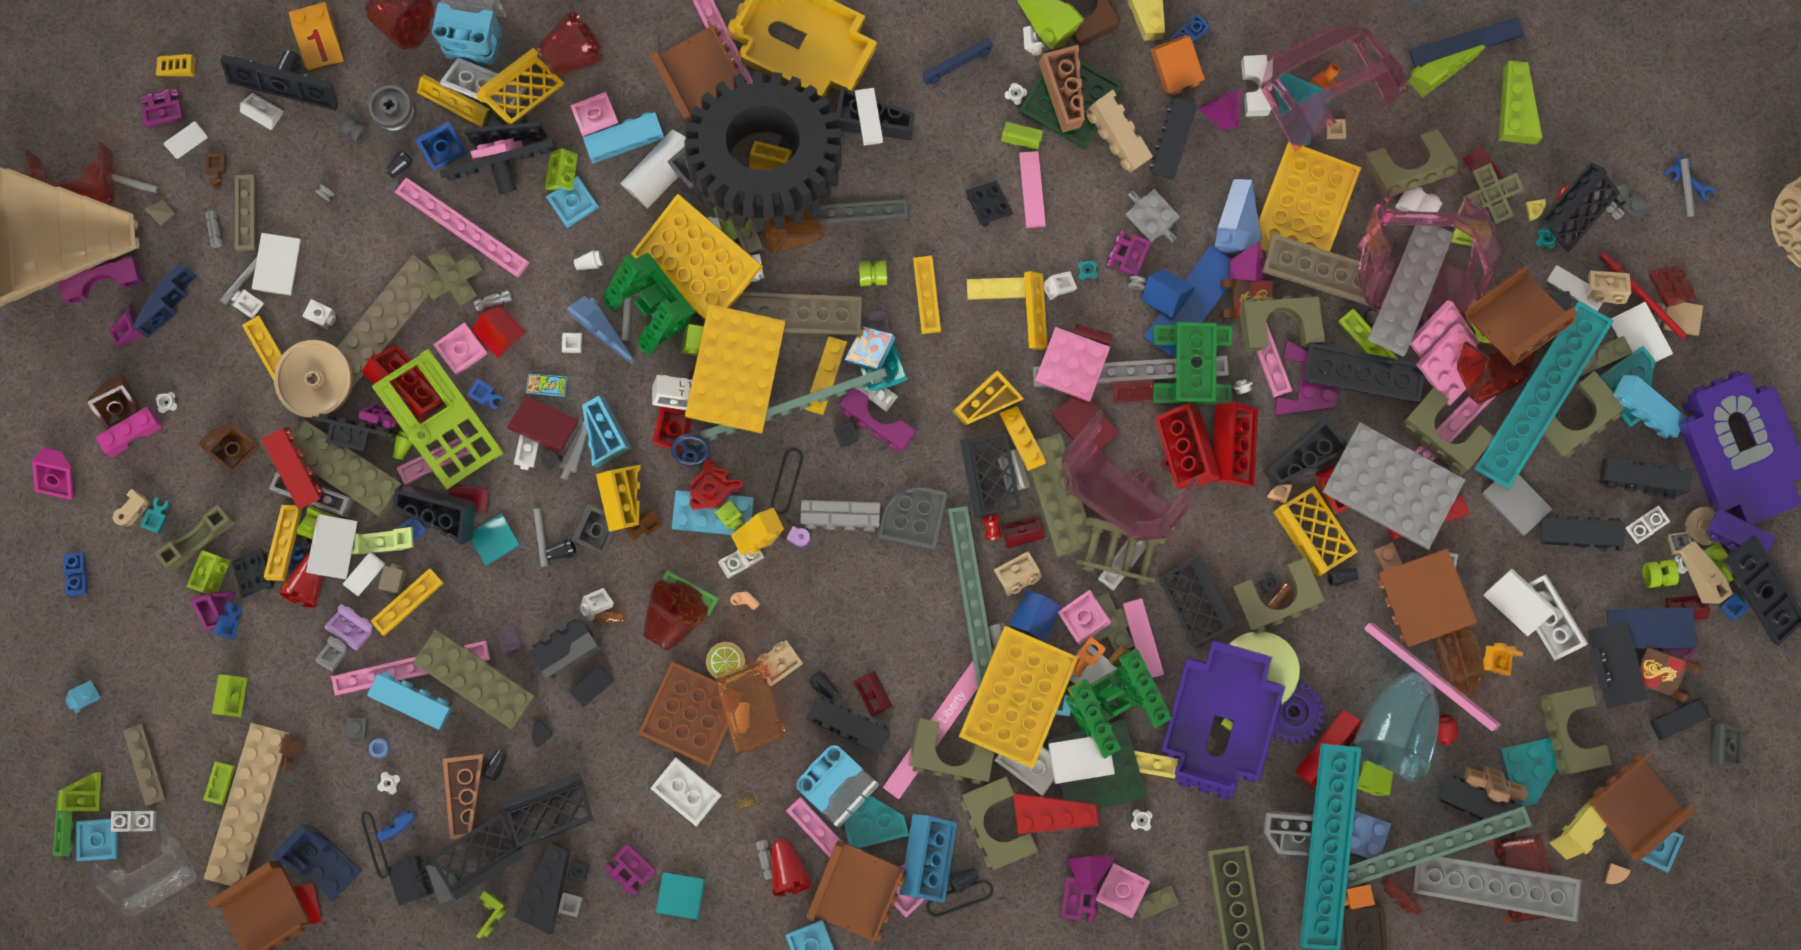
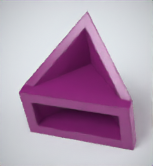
[1198,89,1242,130]
[1229,242,1267,281]
[110,302,144,348]
[190,592,236,630]
[1067,856,1115,890]

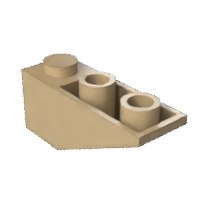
[1680,541,1733,603]

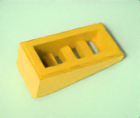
[156,54,196,77]

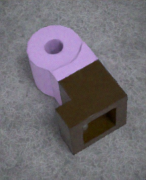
[779,514,810,547]

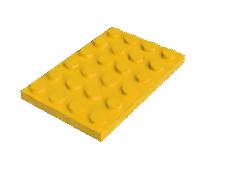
[1258,141,1361,253]
[631,194,763,320]
[685,304,785,434]
[959,626,1078,769]

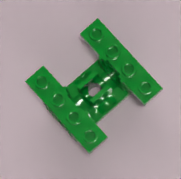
[602,253,695,357]
[1153,322,1232,404]
[1065,649,1172,759]

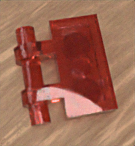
[1649,265,1696,308]
[1382,879,1422,916]

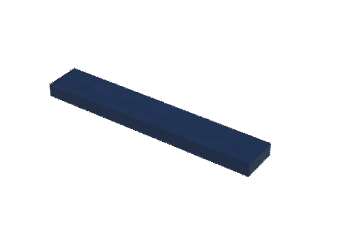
[1409,17,1524,68]

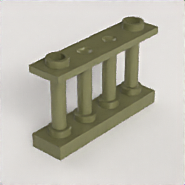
[1076,518,1166,586]

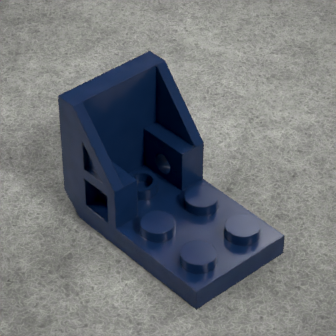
[273,824,362,901]

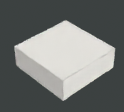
[562,333,583,353]

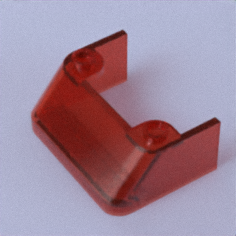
[25,142,115,206]
[1457,341,1536,404]
[1486,834,1550,922]

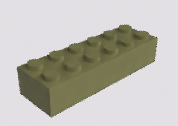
[294,421,404,519]
[1029,433,1092,559]
[413,629,538,729]
[1205,845,1265,950]

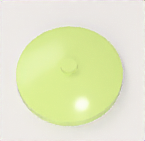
[1230,631,1300,704]

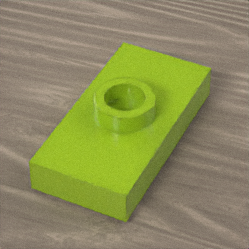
[203,761,236,805]

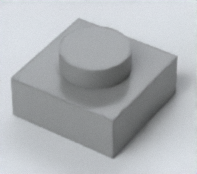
[558,892,583,917]

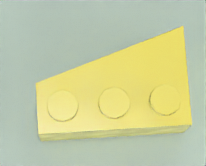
[1127,0,1165,41]
[1549,802,1608,860]

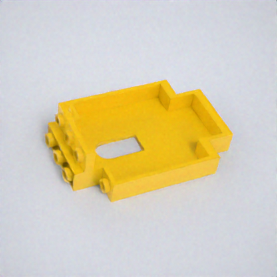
[727,0,877,100]

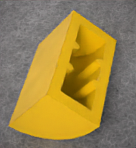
[749,141,792,170]

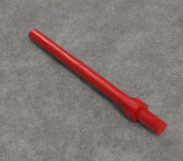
[1599,251,1688,340]

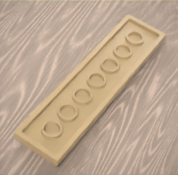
[204,723,291,886]

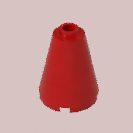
[279,553,323,609]
[771,838,812,897]

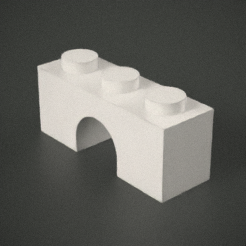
[1241,55,1274,117]

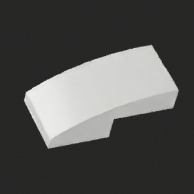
[1625,505,1670,544]
[718,550,764,579]
[343,552,385,596]
[111,811,156,832]

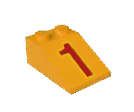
[289,2,344,71]

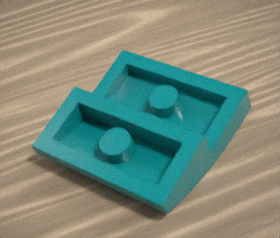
[860,345,908,391]
[471,513,520,566]
[656,872,705,920]

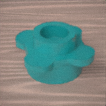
[1536,228,1556,249]
[1078,260,1098,280]

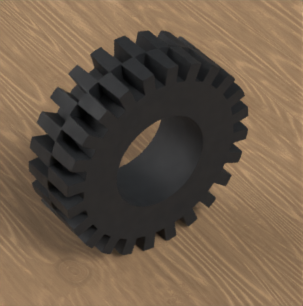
[684,71,841,231]

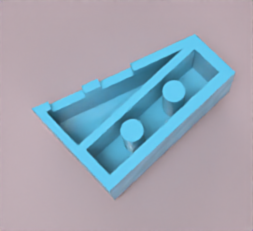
[582,396,632,468]

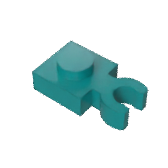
[140,497,171,534]

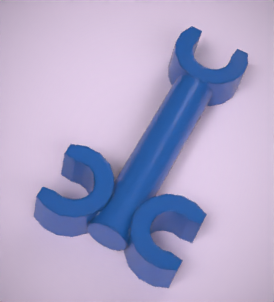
[1664,154,1715,202]

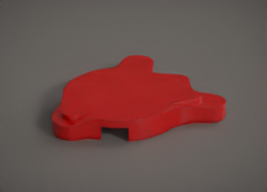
[689,459,744,510]

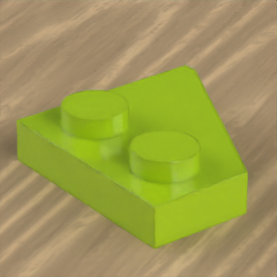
[58,772,101,811]

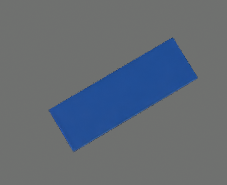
[1143,246,1230,359]

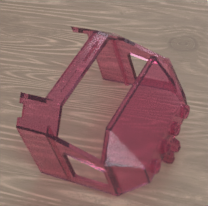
[1261,26,1412,152]
[1358,193,1503,327]
[1061,409,1199,541]

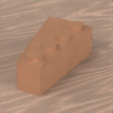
[1039,45,1085,133]
[443,754,485,840]

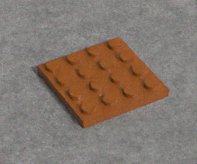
[638,661,744,767]

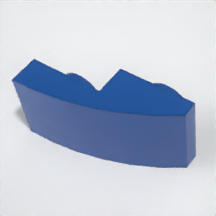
[1169,14,1211,44]
[63,552,88,596]
[377,810,418,842]

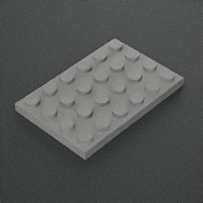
[1322,423,1465,549]

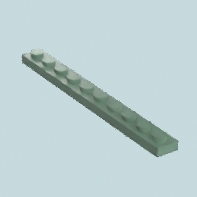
[700,368,888,441]
[947,506,993,689]
[1347,806,1532,888]

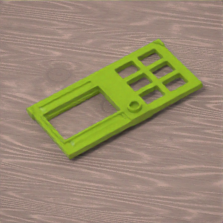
[372,349,504,490]

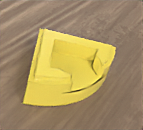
[1525,199,1546,222]

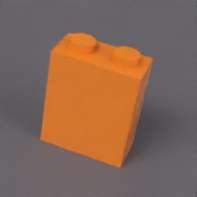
[1150,35,1204,95]

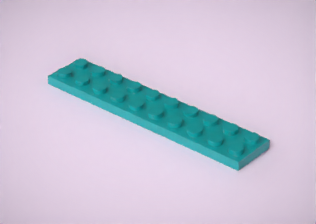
[1474,301,1614,490]
[1300,744,1361,950]

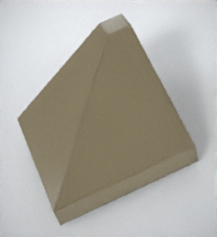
[145,200,176,226]

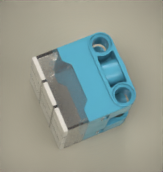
[432,0,506,65]
[797,745,879,828]

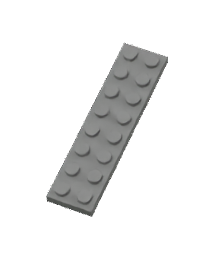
[1368,217,1453,357]
[1413,856,1582,922]

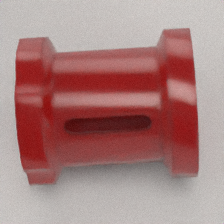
[982,515,1002,540]

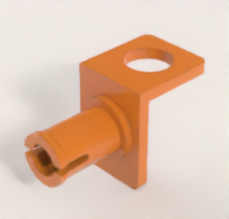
[1309,63,1341,90]
[1072,637,1106,677]

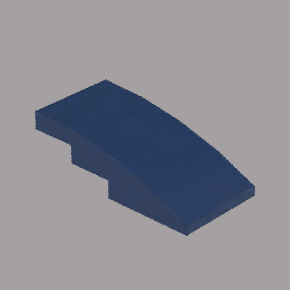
[133,262,198,338]
[1607,608,1696,650]

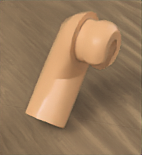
[730,592,760,611]

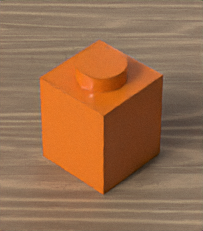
[1345,884,1375,909]

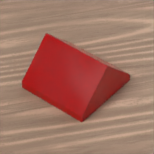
[472,305,526,358]
[652,406,692,452]

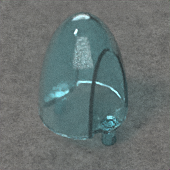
[1352,671,1439,783]

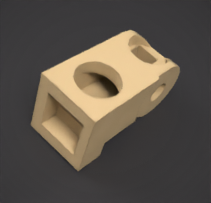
[113,489,151,527]

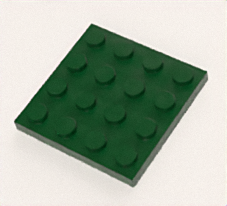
[1019,48,1123,150]
[1048,719,1147,810]

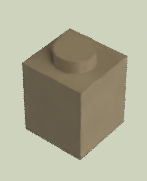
[378,564,407,595]

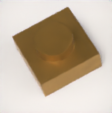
[1108,645,1131,668]

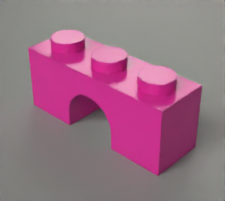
[95,407,163,457]

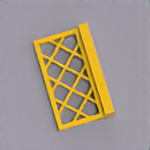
[476,48,564,125]
[1273,486,1358,578]

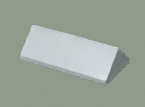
[440,58,527,113]
[620,130,686,209]
[1528,575,1588,661]

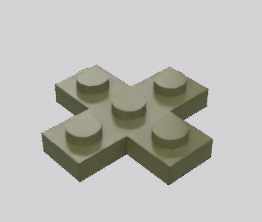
[1462,163,1524,224]
[422,248,483,307]
[1092,593,1134,652]

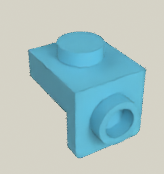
[66,680,100,713]

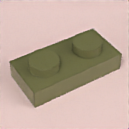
[1137,885,1179,920]

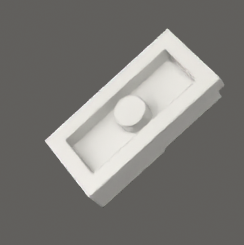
[859,383,898,412]
[514,435,539,470]

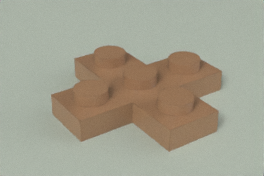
[1464,766,1528,803]

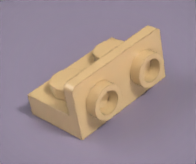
[1587,270,1631,304]
[994,551,1042,596]
[755,640,803,686]

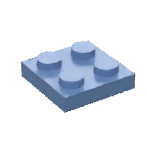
[1350,811,1391,858]

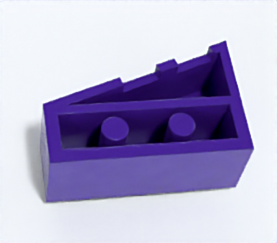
[1705,509,1776,553]

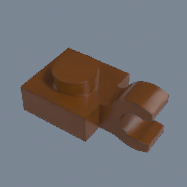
[205,153,227,188]
[625,508,663,540]
[279,734,306,771]

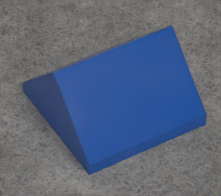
[415,121,467,171]
[1141,269,1195,319]
[1010,590,1062,642]

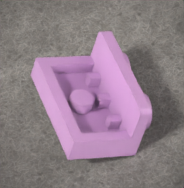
[325,604,372,651]

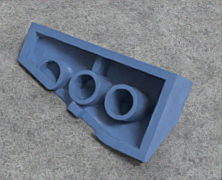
[1215,179,1262,254]
[567,296,634,364]

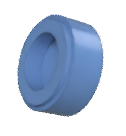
[369,738,390,758]

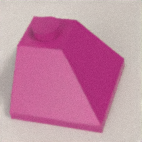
[32,448,74,500]

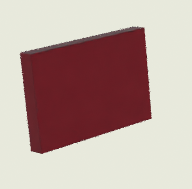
[508,396,578,453]
[1051,396,1120,459]

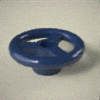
[671,434,710,466]

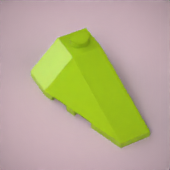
[1017,0,1084,50]
[1408,44,1485,98]

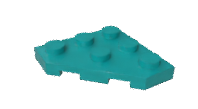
[1273,71,1334,146]
[1599,346,1655,428]
[1500,738,1557,806]
[836,787,909,848]

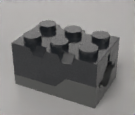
[529,619,602,681]

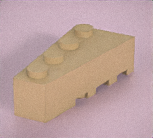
[1086,90,1153,173]

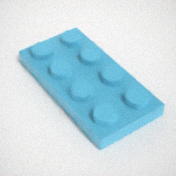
[672,490,754,535]

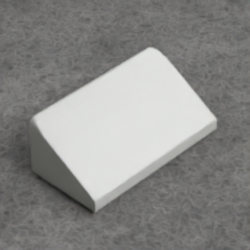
[240,93,284,130]
[164,122,208,159]
[998,450,1030,492]

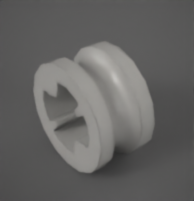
[315,184,335,202]
[1128,276,1147,290]

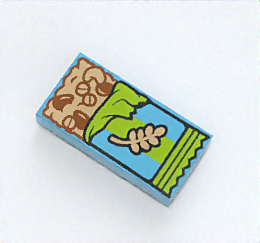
[526,374,568,397]

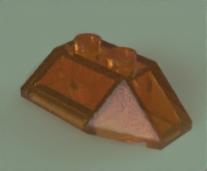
[1433,627,1487,698]

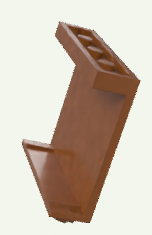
[650,21,747,122]
[1466,265,1578,365]
[1377,548,1477,649]
[1588,752,1696,861]
[806,840,906,947]
[207,860,311,950]

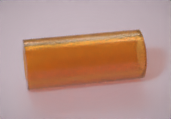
[1266,583,1293,610]
[595,611,624,624]

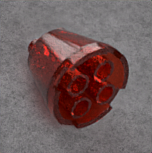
[365,0,434,50]
[537,10,605,76]
[643,579,708,651]

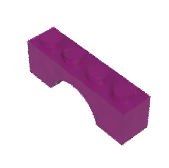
[58,257,143,304]
[839,387,916,453]

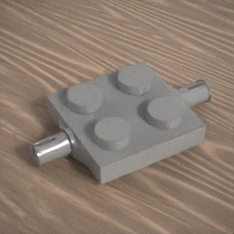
[1125,189,1180,243]

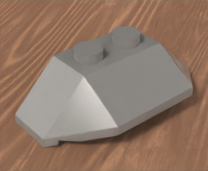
[1264,811,1313,856]

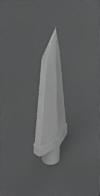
[559,420,588,481]

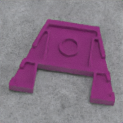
[1274,341,1338,416]

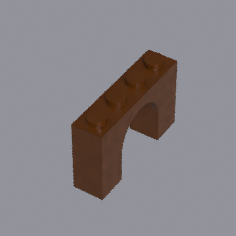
[1072,0,1121,48]

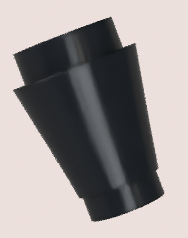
[385,150,413,178]
[545,539,576,560]
[1327,568,1358,587]
[809,670,838,699]
[482,750,507,781]
[948,868,979,894]

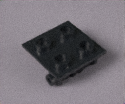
[965,180,1013,227]
[232,548,275,598]
[389,854,435,906]

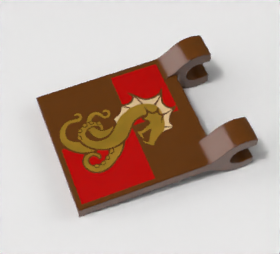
[1220,279,1273,319]
[1639,646,1701,703]

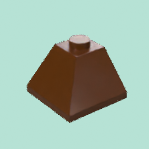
[87,374,141,430]
[199,422,260,474]

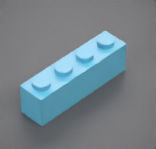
[583,112,664,163]
[1613,375,1686,439]
[367,671,453,730]

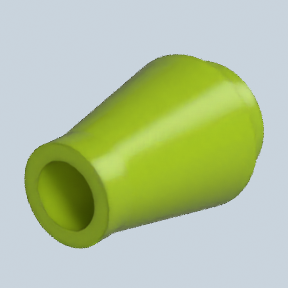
[392,430,412,460]

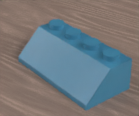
[899,814,957,903]

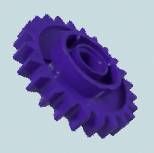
[1274,681,1326,744]

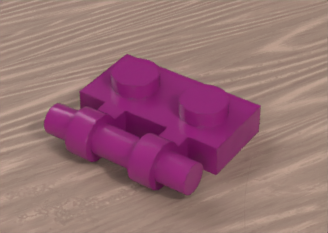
[140,88,184,128]
[1106,231,1151,276]
[359,403,398,428]
[605,843,657,896]
[1060,877,1100,922]

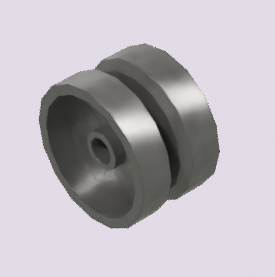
[369,85,416,133]

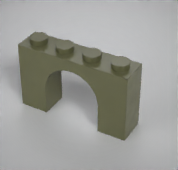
[1366,129,1458,198]
[1239,294,1325,352]
[1542,371,1626,458]
[1401,387,1494,476]
[1231,557,1325,633]
[1540,686,1612,775]
[908,718,994,785]
[960,777,1038,871]

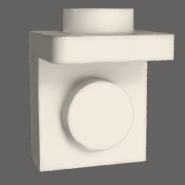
[1023,26,1050,55]
[1043,271,1077,300]
[231,289,264,319]
[580,588,614,621]

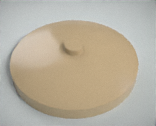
[274,340,353,418]

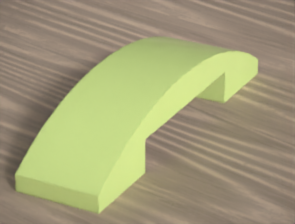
[351,527,414,555]

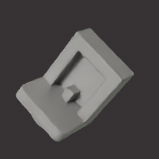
[316,636,347,672]

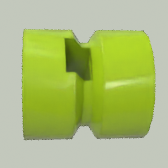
[859,260,887,286]
[1642,560,1679,588]

